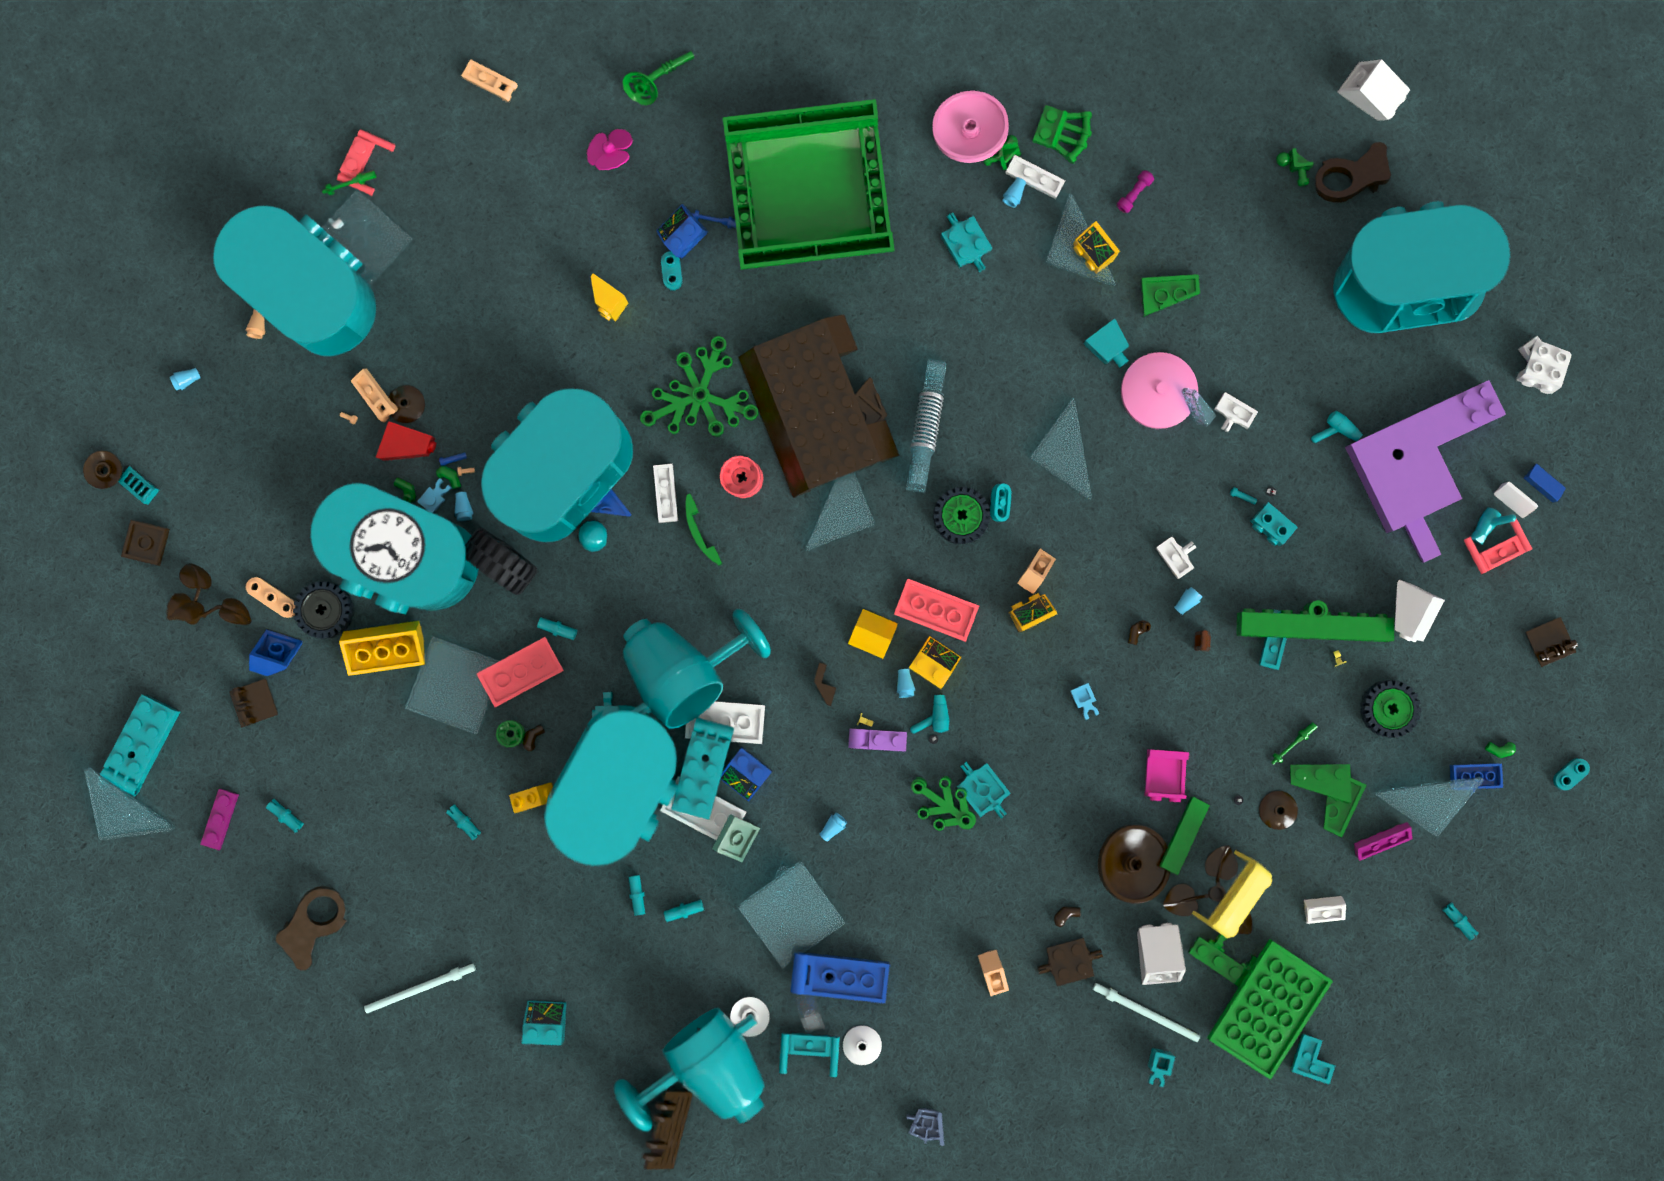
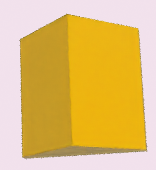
[848,609,898,659]

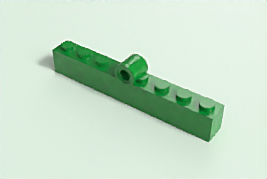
[1236,600,1394,642]

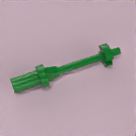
[322,170,376,195]
[1271,722,1318,765]

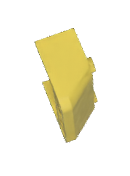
[1192,850,1272,938]

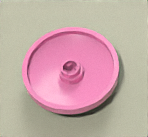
[932,91,1009,163]
[1121,352,1198,429]

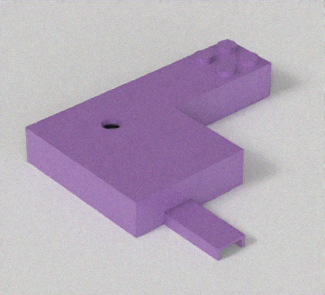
[1345,380,1506,563]

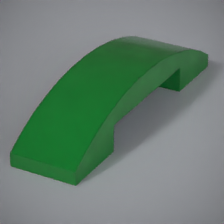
[686,494,723,566]

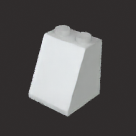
[1338,59,1410,121]
[1395,580,1445,642]
[1137,923,1186,985]

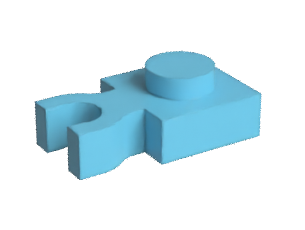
[417,478,452,514]
[1070,683,1099,720]

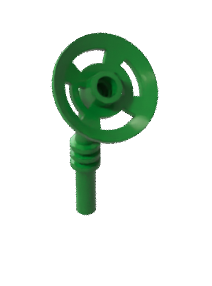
[623,51,695,105]

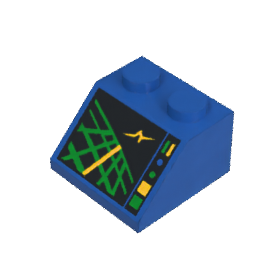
[656,204,708,258]
[721,747,772,801]

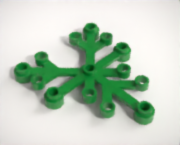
[640,336,758,437]

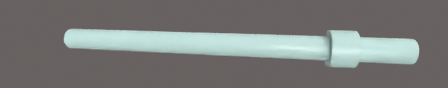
[364,963,476,1013]
[1092,983,1200,1042]

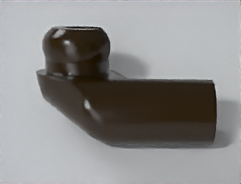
[1128,620,1151,645]
[522,724,545,751]
[1054,907,1080,927]

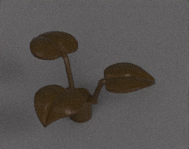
[166,564,251,625]
[1163,845,1252,934]

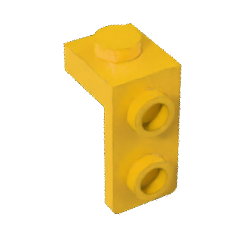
[509,782,553,813]

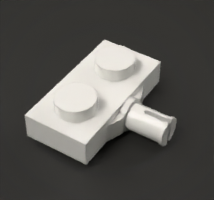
[1214,392,1258,432]
[1156,537,1196,579]

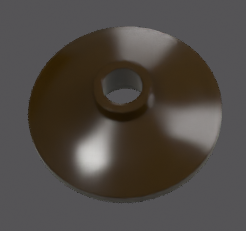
[388,385,425,423]
[83,451,122,489]
[1259,791,1298,830]

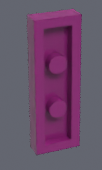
[200,789,239,850]
[1354,822,1412,861]

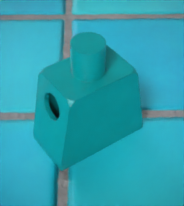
[1083,319,1129,368]

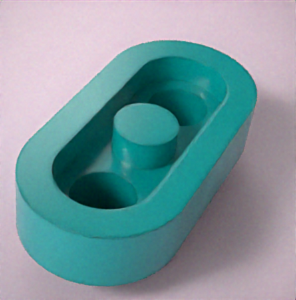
[661,252,683,290]
[990,483,1012,522]
[1553,758,1590,790]

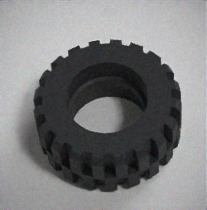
[465,528,537,595]

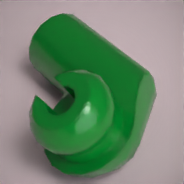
[436,466,461,490]
[394,478,416,503]
[1485,742,1516,758]

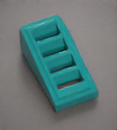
[118,466,160,505]

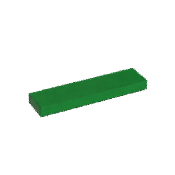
[1159,797,1210,875]

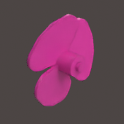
[587,129,633,170]

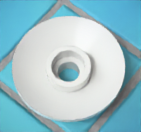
[730,997,769,1037]
[843,1026,882,1065]

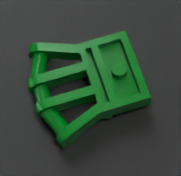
[1032,105,1092,164]

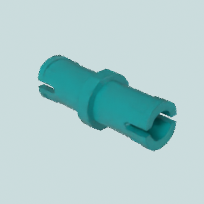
[537,617,577,640]
[266,799,304,833]
[446,804,481,841]
[629,875,645,916]
[664,900,704,922]
[1442,902,1479,941]

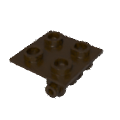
[1525,617,1578,667]
[229,678,278,728]

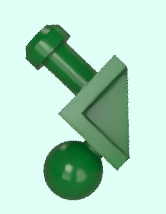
[984,135,1021,170]
[1276,148,1313,187]

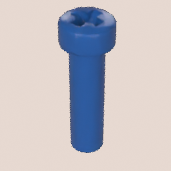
[439,452,467,466]

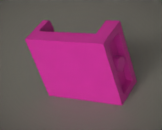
[1145,749,1189,802]

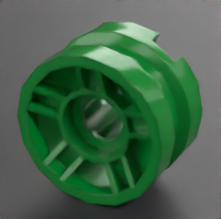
[496,720,525,747]

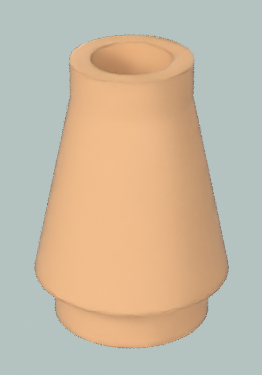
[246,309,265,339]

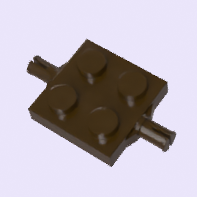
[1037,938,1103,986]

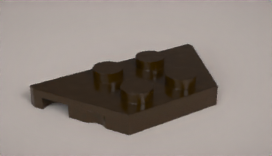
[855,377,887,425]

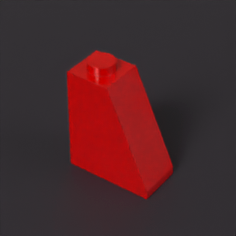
[376,421,436,461]

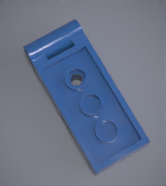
[790,952,890,1003]

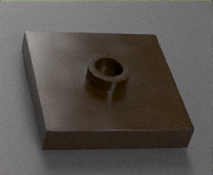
[121,520,170,566]

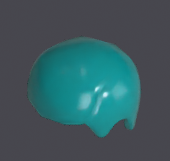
[578,520,607,552]

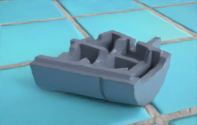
[906,1108,944,1146]

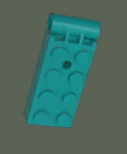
[99,694,180,796]
[671,717,734,820]

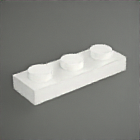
[1005,155,1065,199]
[653,464,678,523]

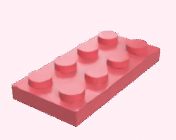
[894,579,979,642]
[476,637,564,707]

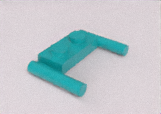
[779,1033,840,1077]

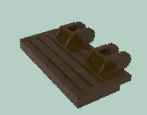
[642,1089,693,1170]

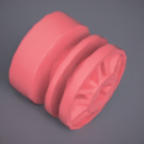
[720,456,764,498]

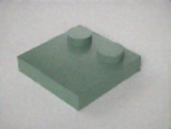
[712,814,760,862]

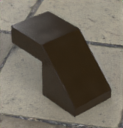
[814,663,836,706]

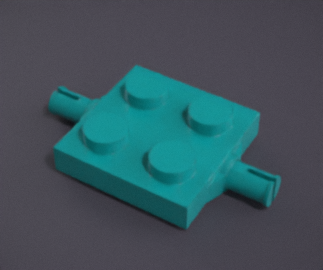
[940,213,992,272]
[956,762,1011,819]

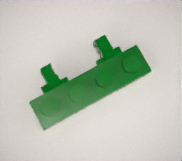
[1188,933,1257,987]

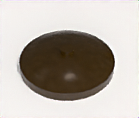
[1098,825,1170,904]

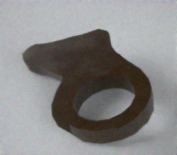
[1315,142,1391,203]
[276,886,347,970]

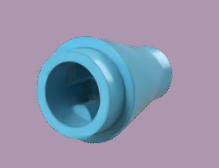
[1003,177,1026,207]
[170,368,201,391]
[454,492,474,521]
[1174,587,1202,615]
[897,669,916,698]
[820,812,847,842]

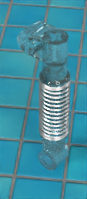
[906,358,947,493]

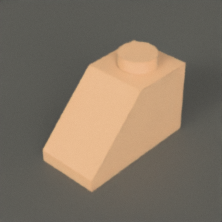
[1017,549,1056,594]
[978,950,1009,996]

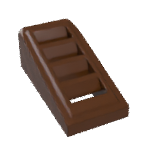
[1194,630,1211,652]

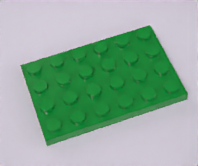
[1207,939,1333,1080]

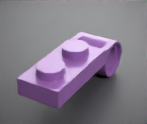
[848,729,907,751]

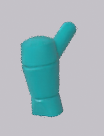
[1311,410,1363,443]
[1470,508,1516,545]
[910,695,949,733]

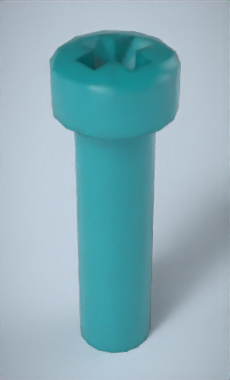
[1230,487,1257,505]

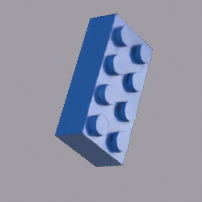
[1450,763,1503,790]

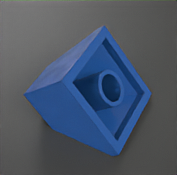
[249,629,303,676]

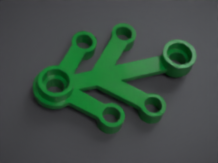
[911,776,976,831]

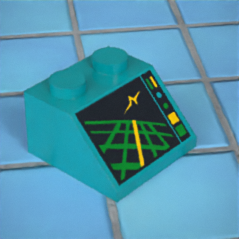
[522,1000,567,1045]

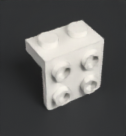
[1516,340,1571,394]

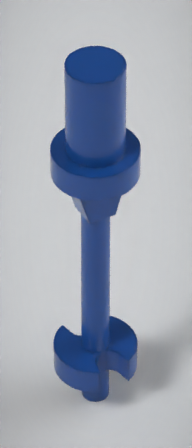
[692,210,736,228]

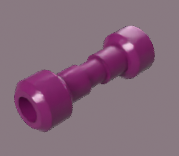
[1117,170,1154,213]

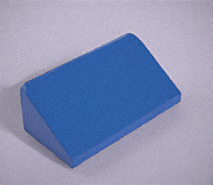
[1524,464,1566,503]

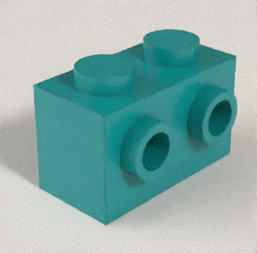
[1250,502,1298,546]

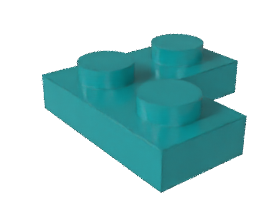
[1290,1033,1335,1084]

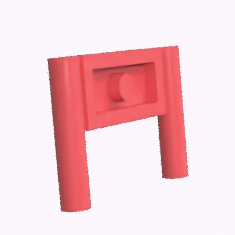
[337,129,395,196]
[1463,518,1532,574]

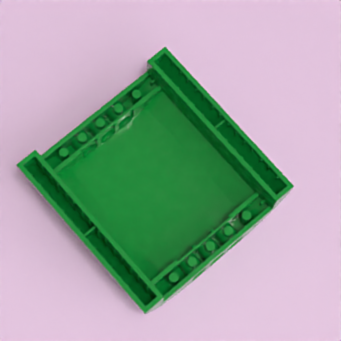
[723,99,895,270]

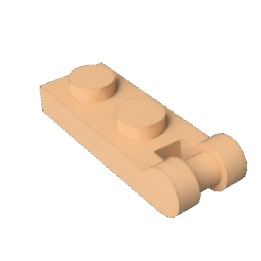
[462,59,518,102]
[351,369,398,422]

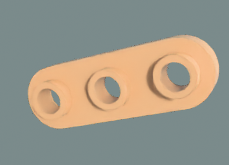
[246,577,295,618]

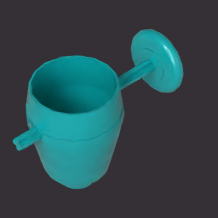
[623,609,771,729]
[614,1008,764,1131]

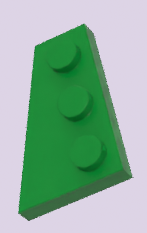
[1141,274,1200,317]
[1290,764,1352,803]
[1323,778,1366,838]

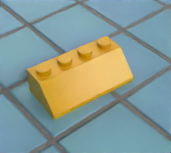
[339,621,425,676]

